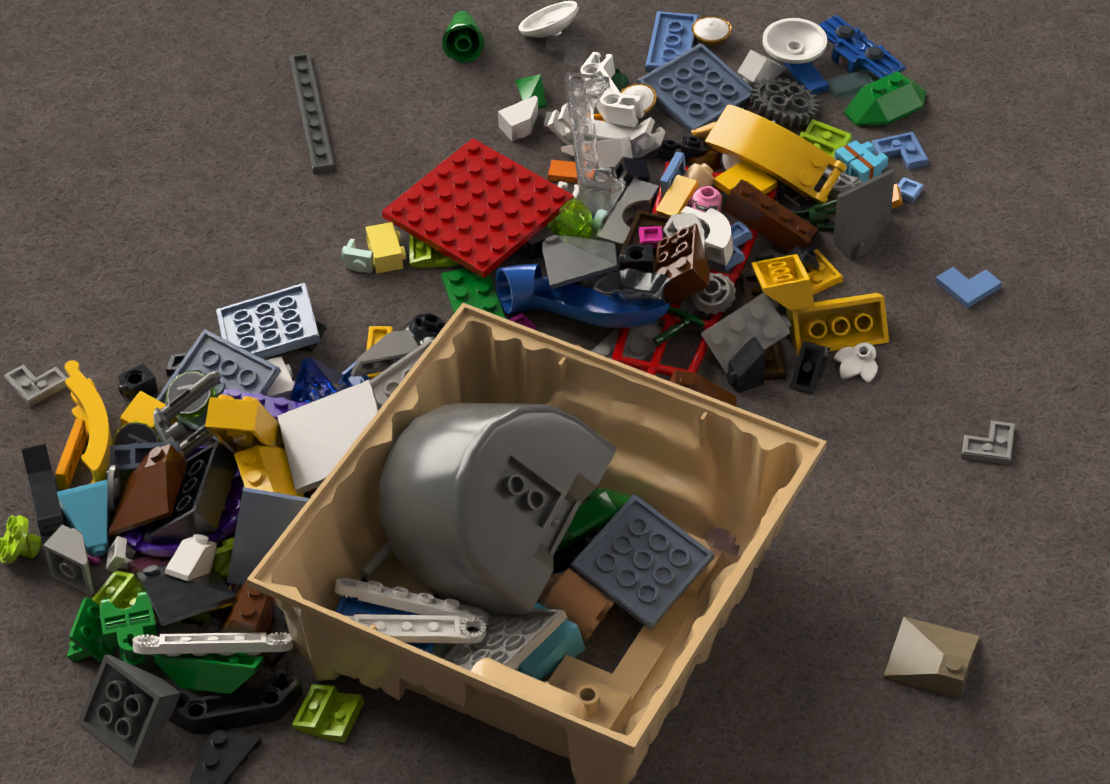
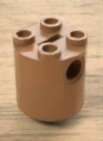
[539,568,615,643]

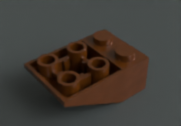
[655,223,710,305]

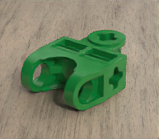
[100,591,158,666]

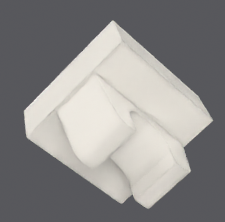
[106,536,135,572]

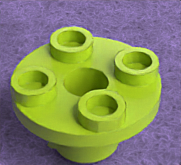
[0,515,42,565]
[212,537,235,580]

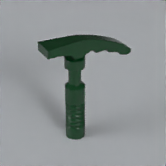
[652,307,704,346]

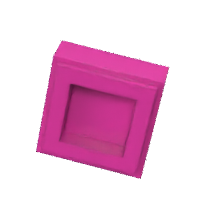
[639,226,663,248]

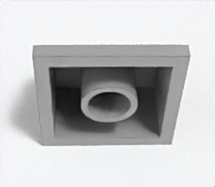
[43,525,94,596]

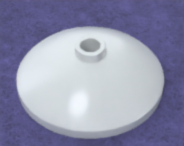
[519,1,579,38]
[762,18,827,64]

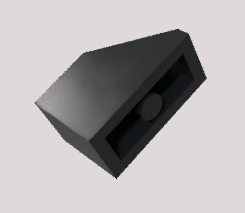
[726,337,766,393]
[790,341,831,394]

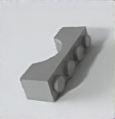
[595,178,659,258]

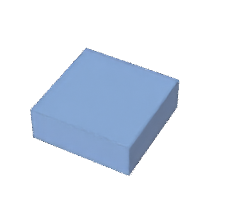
[898,177,924,203]

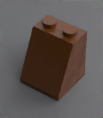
[216,580,275,656]

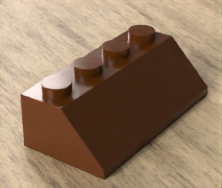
[722,179,819,253]

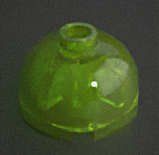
[550,198,593,239]

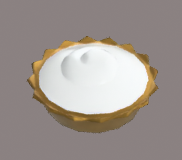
[691,15,732,46]
[620,83,657,118]

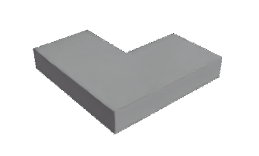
[3,364,67,407]
[961,421,1015,465]

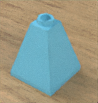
[57,480,111,557]
[517,602,586,680]

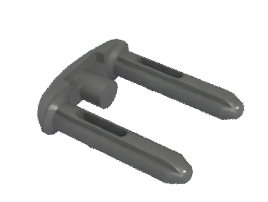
[153,371,221,460]

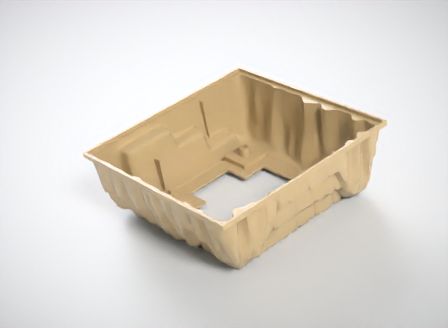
[247,303,827,784]

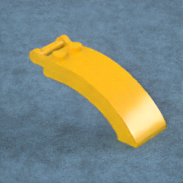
[705,105,847,204]
[65,360,113,484]

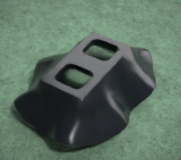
[593,269,672,307]

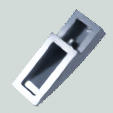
[110,441,180,471]

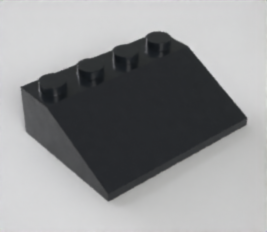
[143,441,237,543]

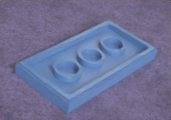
[645,11,699,72]

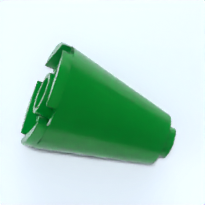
[442,11,484,63]

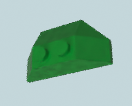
[843,71,926,127]
[555,487,632,553]
[154,652,264,694]

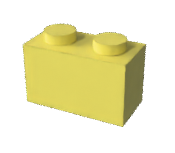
[366,222,406,274]

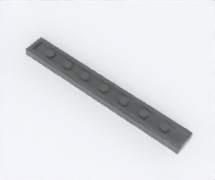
[289,52,335,174]

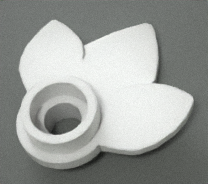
[834,343,878,383]

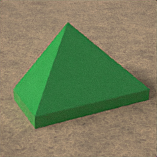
[516,74,547,108]

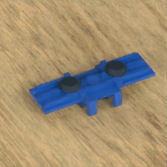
[818,15,906,79]

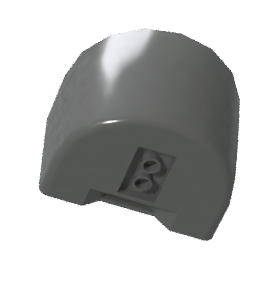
[379,403,616,616]

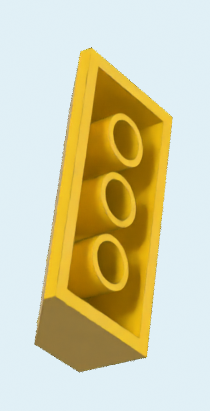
[752,254,814,312]
[786,293,889,356]
[234,445,305,498]

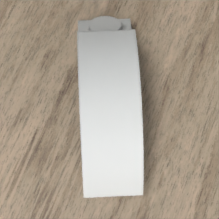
[681,206,733,266]

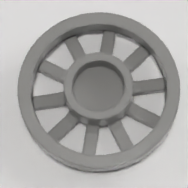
[106,465,120,511]

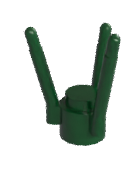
[808,199,837,230]

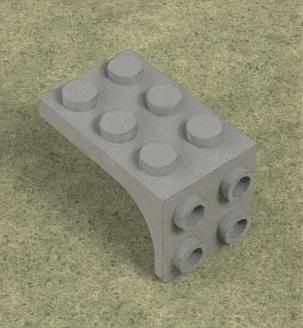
[701,293,791,373]

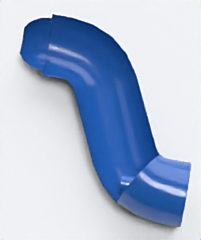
[496,264,670,328]

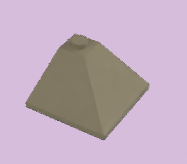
[884,616,979,699]

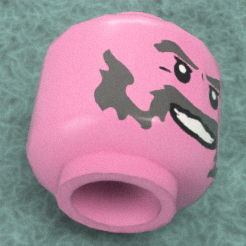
[692,186,722,213]

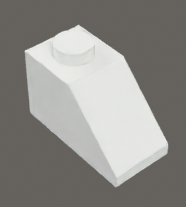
[738,50,786,86]
[498,96,538,142]
[165,534,217,581]

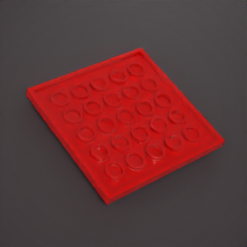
[382,138,574,278]

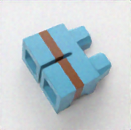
[834,140,888,183]

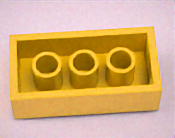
[205,395,283,454]

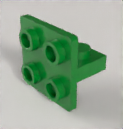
[66,597,116,663]

